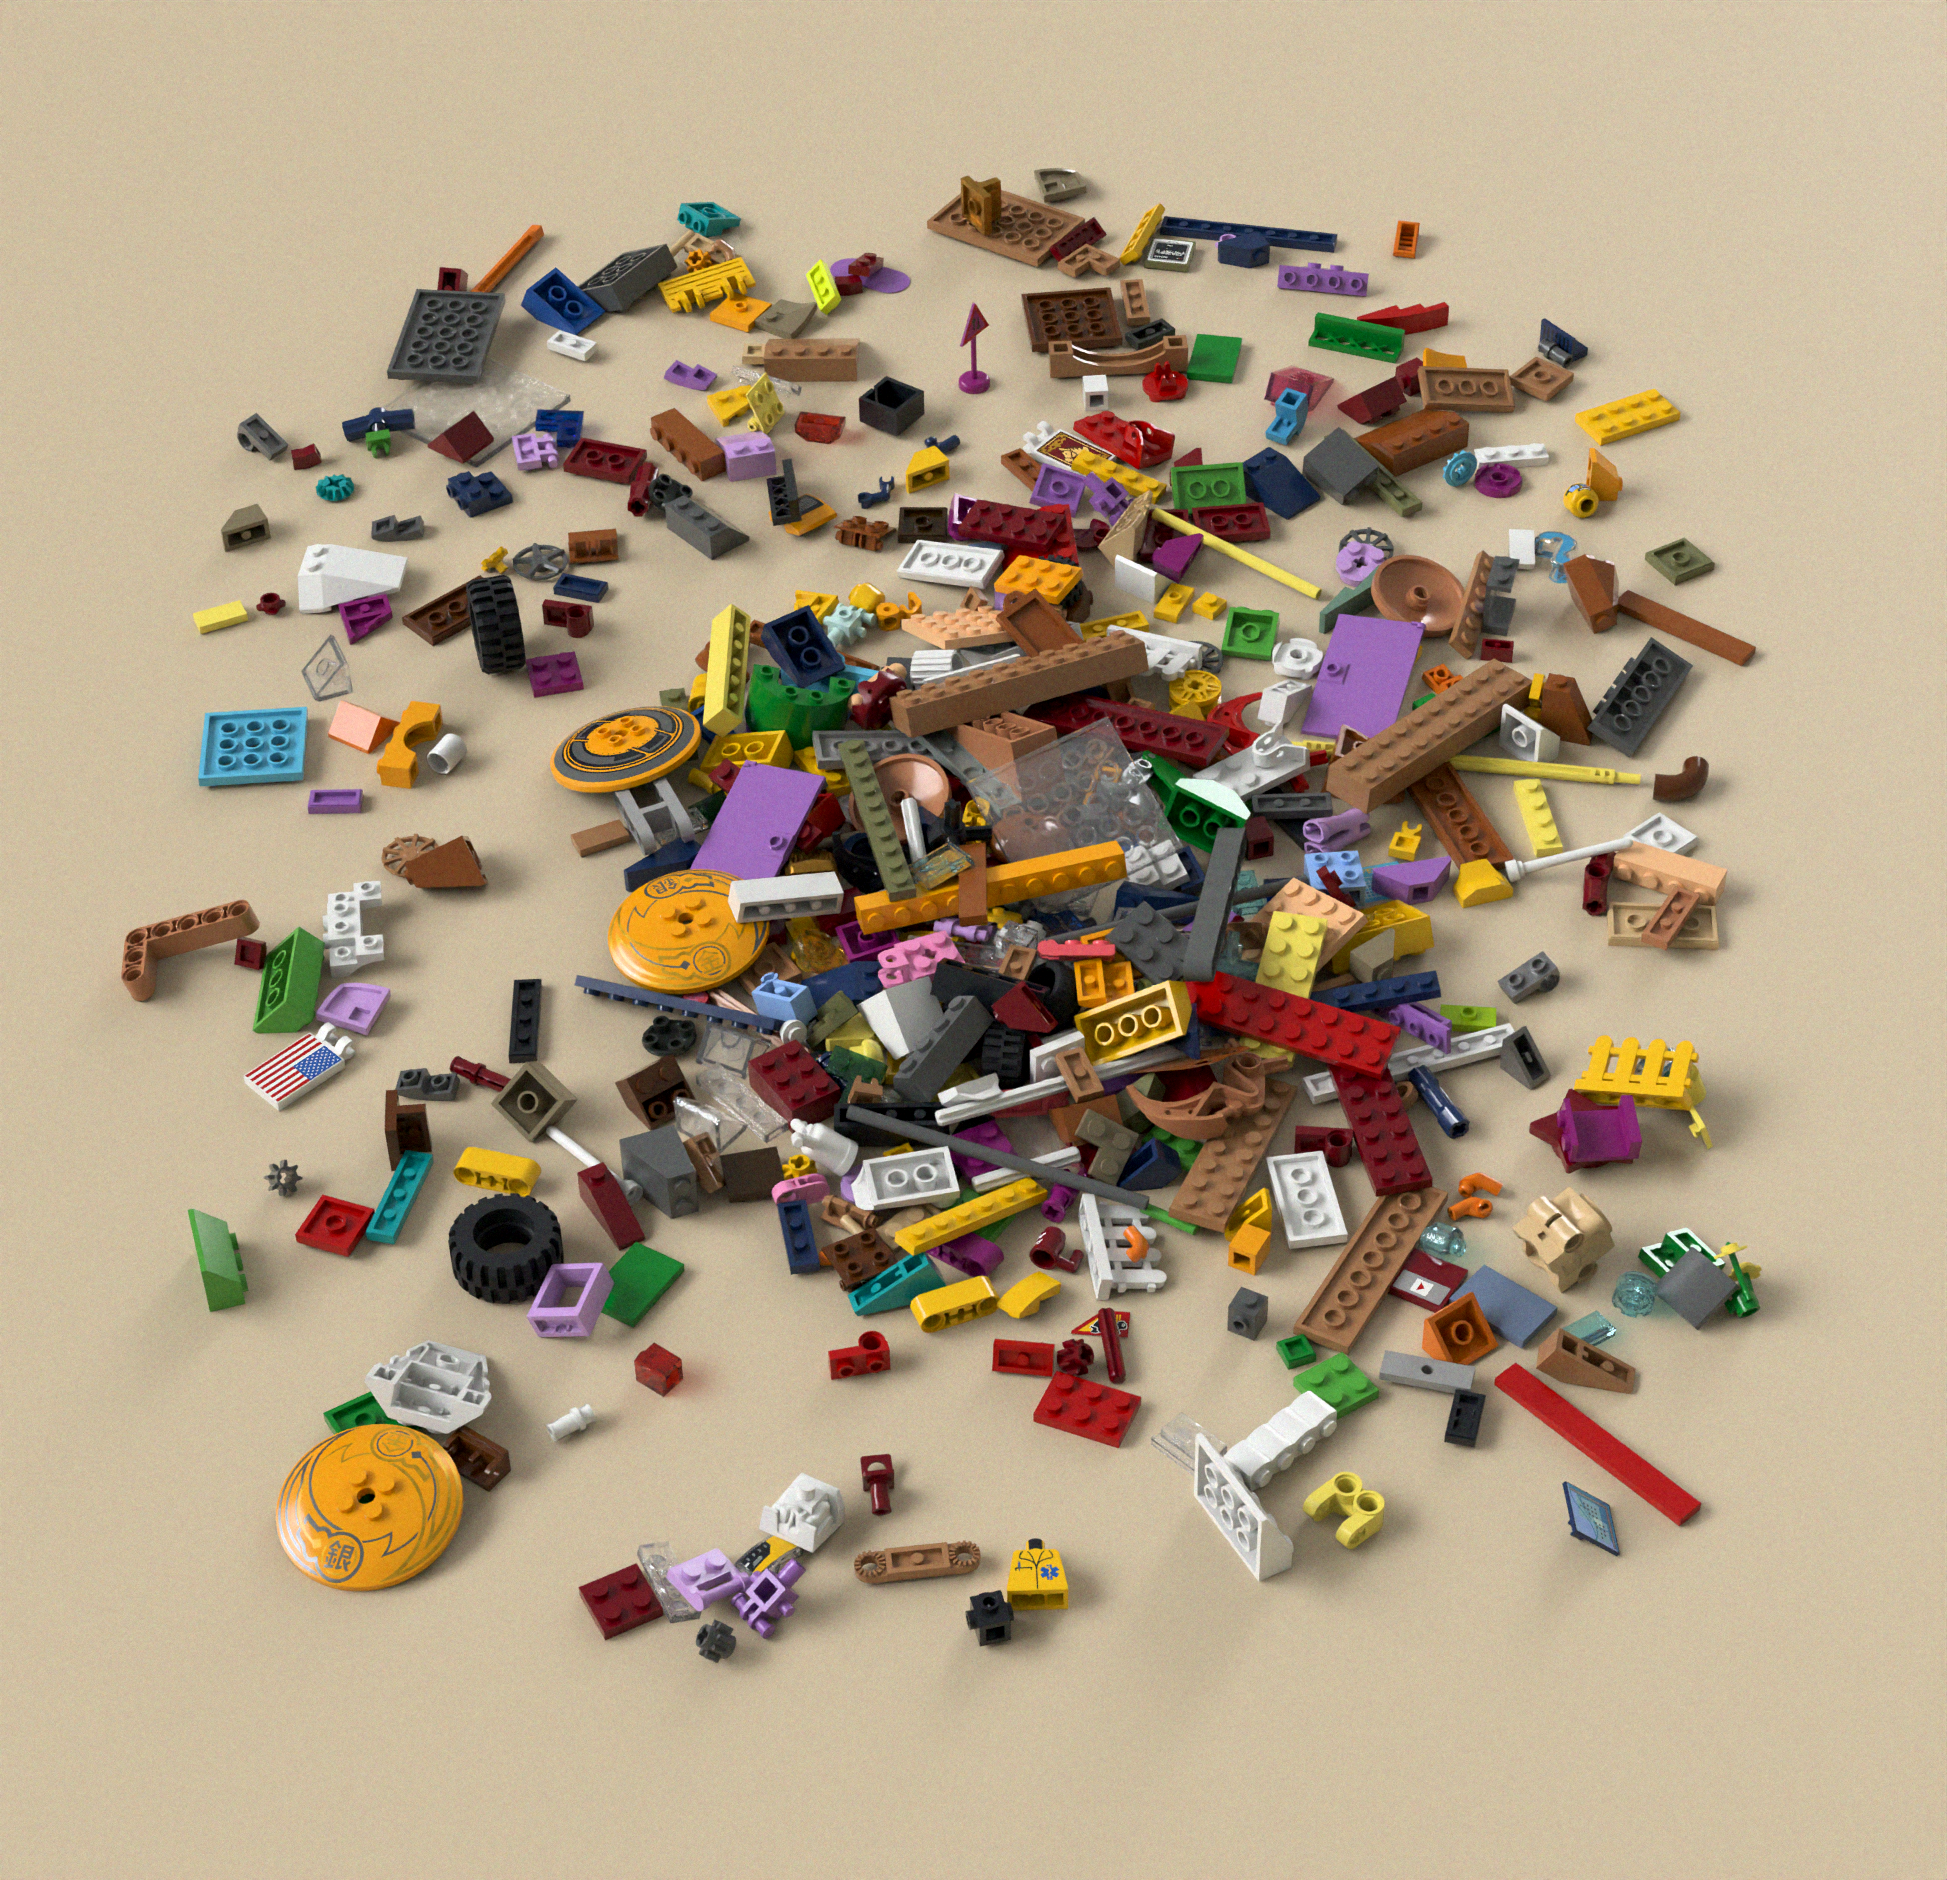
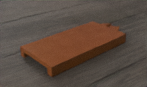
[996,588,1085,658]

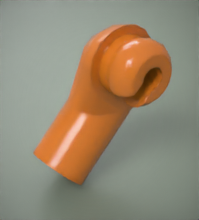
[1458,1172,1503,1198]
[1123,1225,1149,1263]

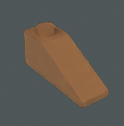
[1536,1327,1636,1394]

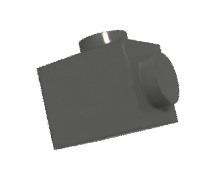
[1227,1287,1268,1341]

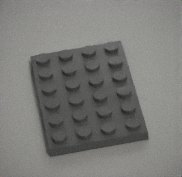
[387,289,506,384]

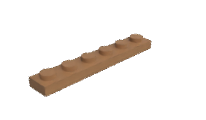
[1448,550,1494,659]

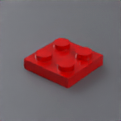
[295,1194,375,1257]

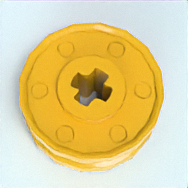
[1169,670,1222,719]

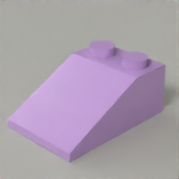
[715,431,777,482]

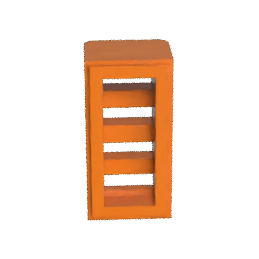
[1393,220,1420,259]

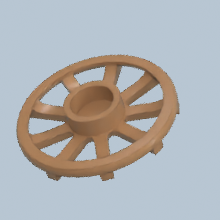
[381,834,439,877]

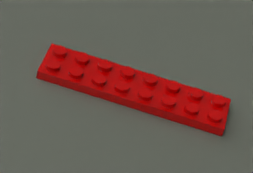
[1183,970,1401,1080]

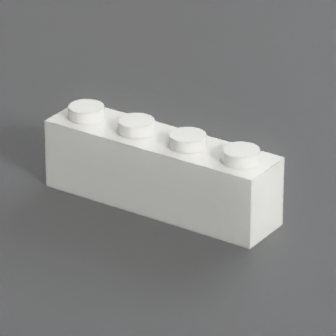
[728,872,844,923]

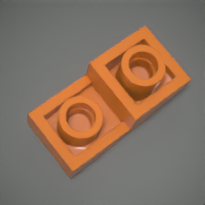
[1421,663,1463,694]

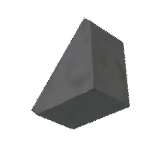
[1500,1026,1551,1089]

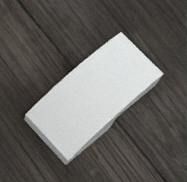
[1509,529,1535,569]

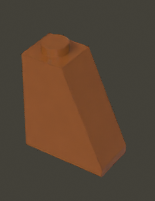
[1563,554,1619,634]
[1540,673,1594,746]
[404,836,489,888]

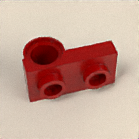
[828,1331,891,1380]

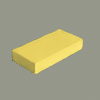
[192,600,248,634]

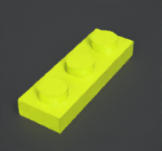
[806,259,842,315]

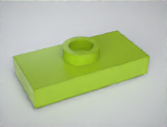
[1440,1004,1496,1033]

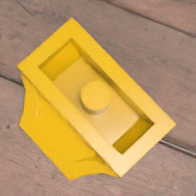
[1453,859,1513,908]

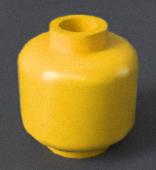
[848,583,885,616]

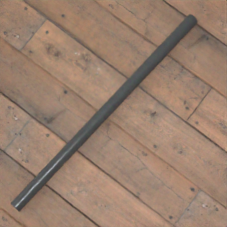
[1039,875,1309,944]
[846,1105,1150,1211]

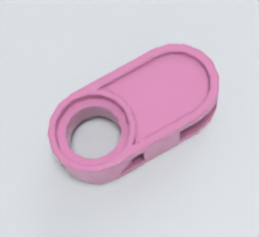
[771,1173,830,1206]

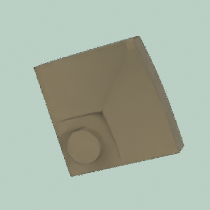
[1034,168,1087,203]
[755,299,817,339]

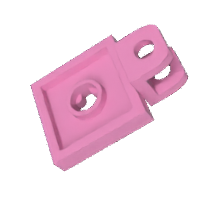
[878,930,965,989]

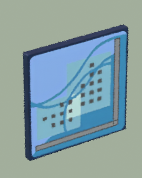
[1562,1481,1620,1557]

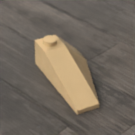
[1098,490,1153,568]

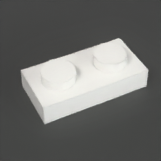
[547,330,598,361]

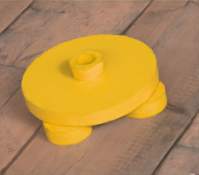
[982,907,1023,929]

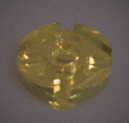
[792,929,846,974]

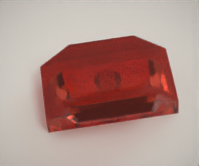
[794,411,846,444]

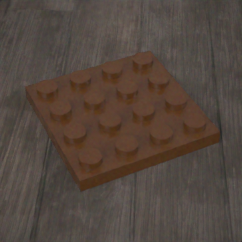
[1021,287,1122,353]

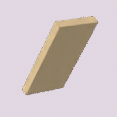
[1606,902,1719,950]

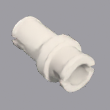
[546,1403,596,1442]

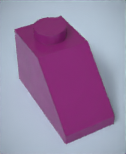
[1152,533,1204,584]

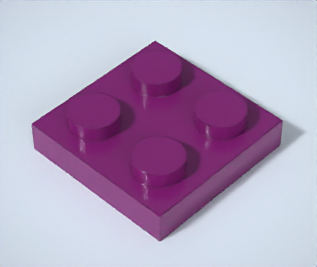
[526,651,584,698]
[949,1120,1018,1185]

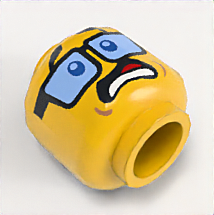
[1563,483,1599,518]

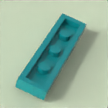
[366,1150,434,1244]

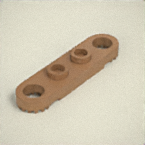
[854,1540,981,1583]

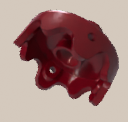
[849,667,907,730]

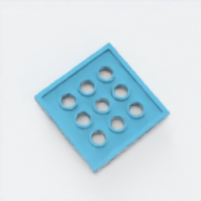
[198,707,308,786]

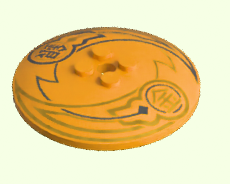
[608,869,770,994]
[276,1424,464,1591]

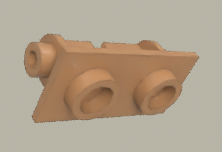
[1222,922,1270,949]
[820,1194,884,1232]

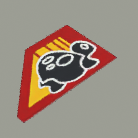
[1071,1311,1130,1338]

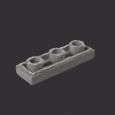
[1379,1350,1475,1394]

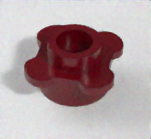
[256,593,286,615]

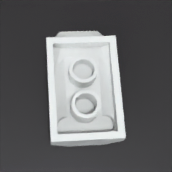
[851,1146,960,1210]

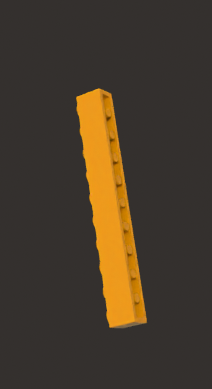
[854,840,1127,935]

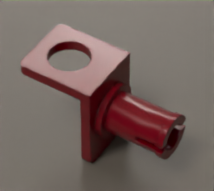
[860,1454,894,1516]

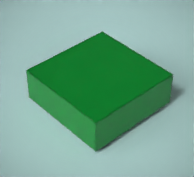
[1276,1334,1316,1370]

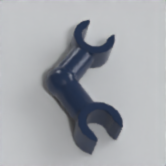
[858,476,895,509]

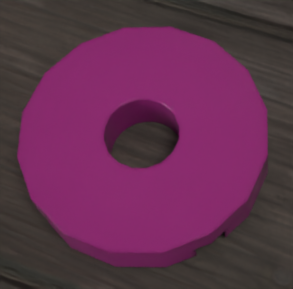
[1474,463,1523,498]

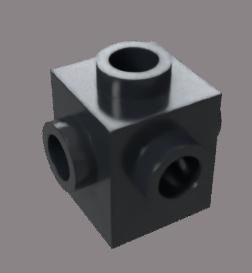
[965,1590,1014,1647]

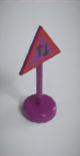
[958,302,990,394]

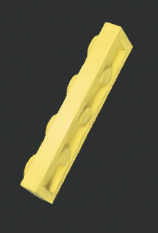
[1513,779,1563,857]

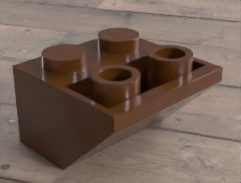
[615,1054,698,1130]

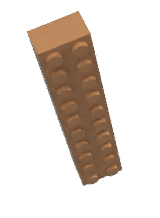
[889,630,1149,738]
[1326,659,1533,814]

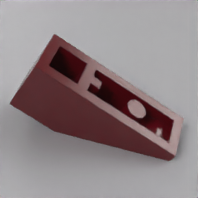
[577,1162,645,1251]

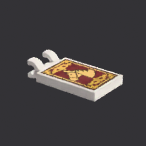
[1023,421,1117,477]

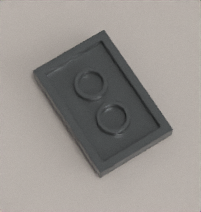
[1105,901,1189,985]

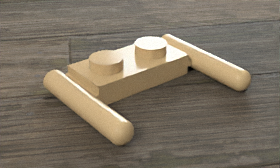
[669,230,743,265]
[840,1203,943,1255]

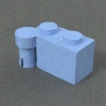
[751,972,818,1026]

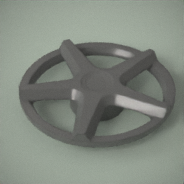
[513,543,568,580]

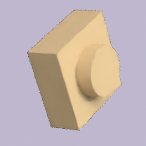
[742,343,766,365]

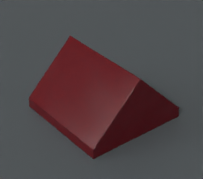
[428,411,494,464]

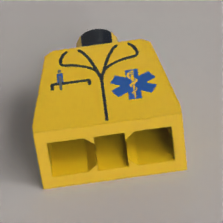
[1007,1538,1068,1611]

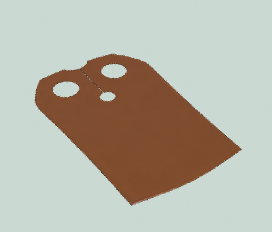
[1127,1046,1250,1074]

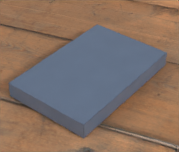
[1449,1265,1558,1349]

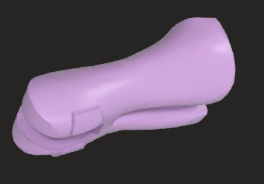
[1303,808,1371,854]

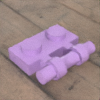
[512,433,559,471]
[933,914,999,942]

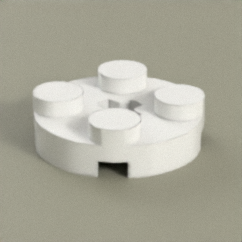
[1272,638,1323,680]

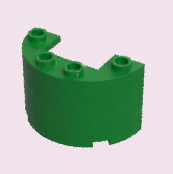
[744,664,856,751]

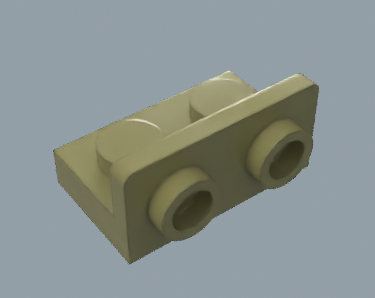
[806,990,858,1049]

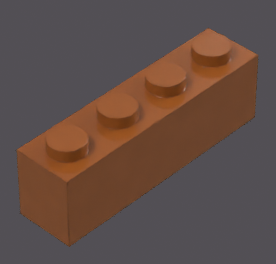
[650,408,726,481]

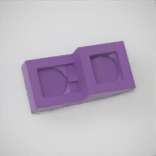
[664,360,717,390]

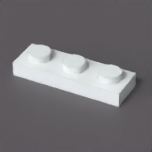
[1474,443,1549,469]

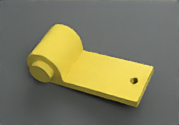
[1685,1064,1713,1149]

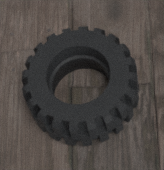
[466,575,526,675]
[448,1193,564,1304]

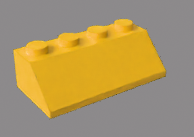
[1074,980,1192,1067]

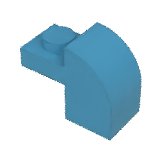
[1265,387,1308,446]

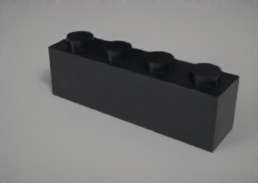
[930,957,1050,1018]
[834,1102,950,1147]

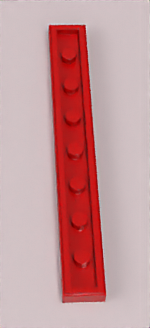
[1494,1362,1701,1526]

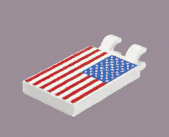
[243,1022,356,1111]

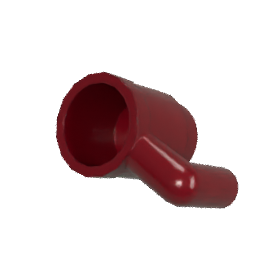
[1029,1226,1084,1273]

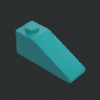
[848,1252,947,1316]

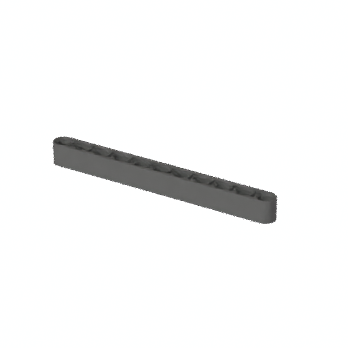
[1183,828,1247,982]

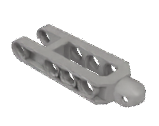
[612,776,695,856]

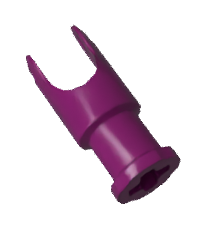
[1040,1168,1088,1223]

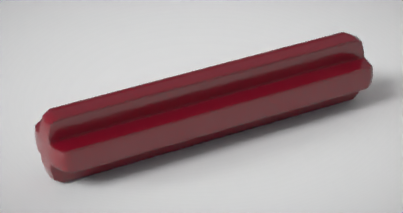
[1098,1307,1126,1384]

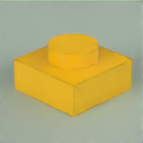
[1192,592,1227,621]

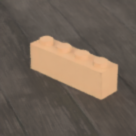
[1612,840,1727,906]

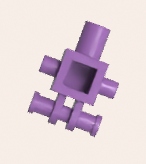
[1082,471,1135,526]
[731,1558,806,1639]

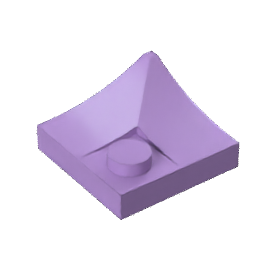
[316,983,391,1035]

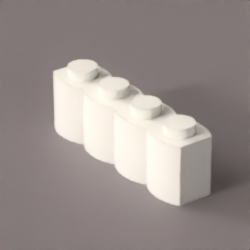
[1224,1391,1337,1491]

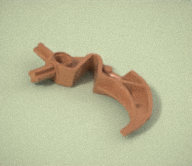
[1126,1038,1289,1140]

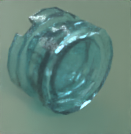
[1612,1271,1658,1318]

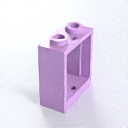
[527,1263,614,1337]

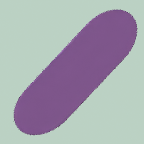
[830,258,910,293]

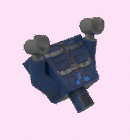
[1016,899,1097,965]

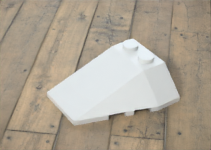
[298,544,408,614]
[364,1340,491,1434]

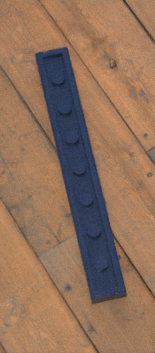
[1160,216,1338,253]

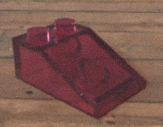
[1264,365,1334,412]

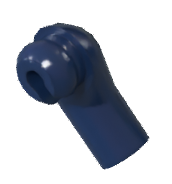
[924,435,960,453]

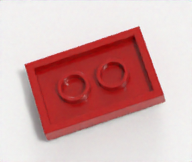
[1033,1371,1141,1448]

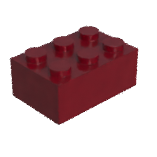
[748,1039,841,1134]

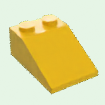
[700,730,794,774]

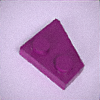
[338,594,393,645]

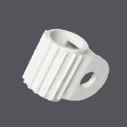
[910,650,964,690]

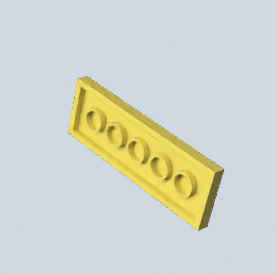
[1239,911,1328,1068]

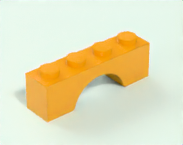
[377,701,443,789]

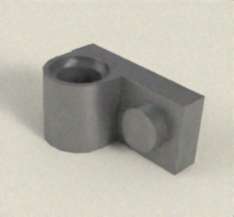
[237,413,289,460]

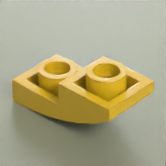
[997,1271,1061,1319]

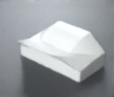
[938,1073,1003,1108]

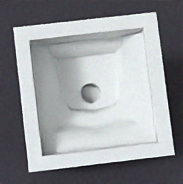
[759,1473,845,1553]

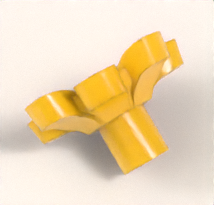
[481,546,508,574]

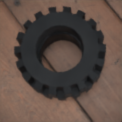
[981,1020,1029,1090]

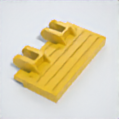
[658,257,756,313]

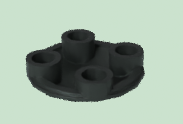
[648,474,693,514]
[642,1016,697,1057]

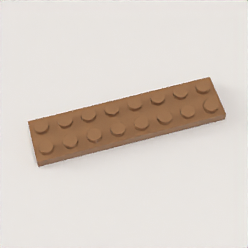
[1168,1077,1298,1233]
[1293,1186,1448,1355]

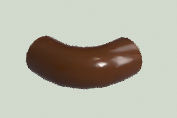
[1653,756,1709,801]

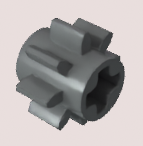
[264,1160,303,1196]
[696,1620,736,1663]

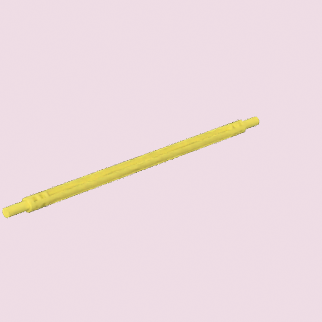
[1291,740,1641,785]

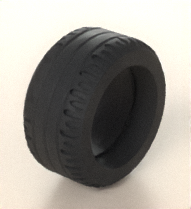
[1027,960,1081,1036]

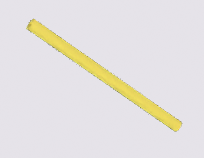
[1152,508,1322,600]

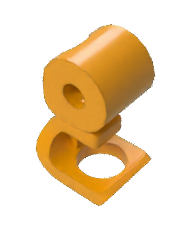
[876,592,922,631]

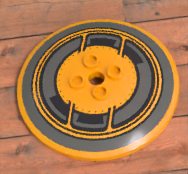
[550,706,702,793]

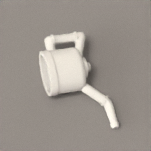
[790,1118,858,1176]

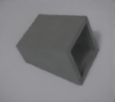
[1302,427,1378,505]
[619,1125,699,1219]

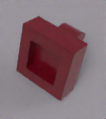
[234,937,268,970]

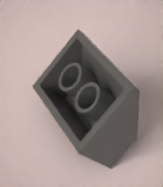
[665,495,749,560]

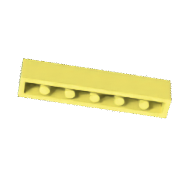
[703,604,751,738]

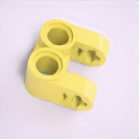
[1303,1472,1385,1550]

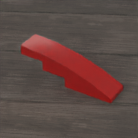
[1357,302,1449,335]

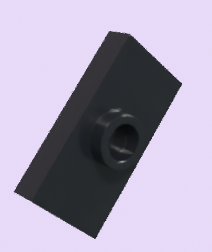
[1444,1389,1486,1448]

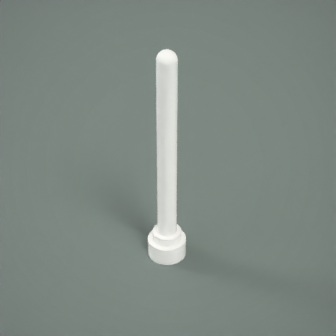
[1505,837,1633,882]
[546,1125,643,1206]

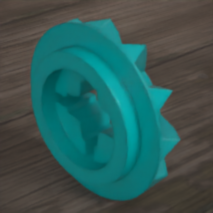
[316,474,354,501]

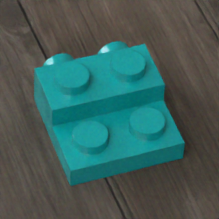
[677,202,741,238]

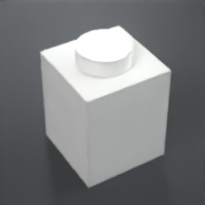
[1083,375,1108,411]

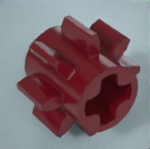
[1057,1339,1094,1377]

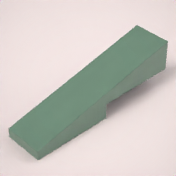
[1319,565,1380,634]

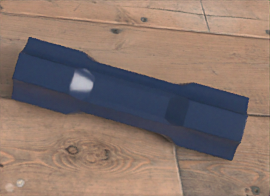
[1408,1065,1470,1139]

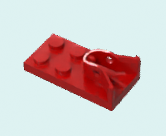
[1073,411,1175,470]

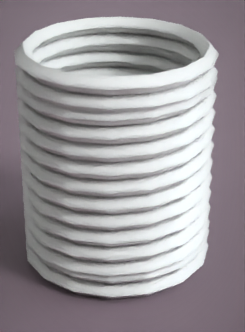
[427,734,467,774]

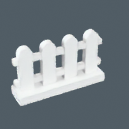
[1107,625,1203,681]
[1078,1194,1167,1300]

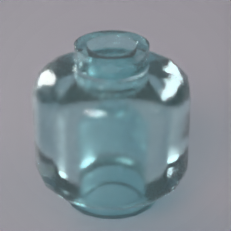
[1420,1222,1466,1263]

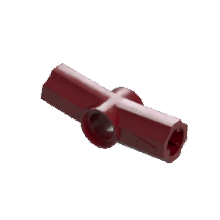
[627,462,659,517]
[1582,852,1617,916]

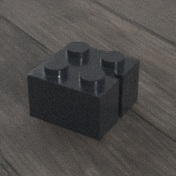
[859,376,925,436]

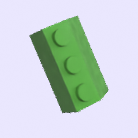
[188,1209,249,1312]

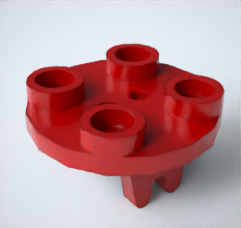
[1142,361,1188,402]

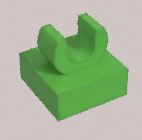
[365,429,391,458]

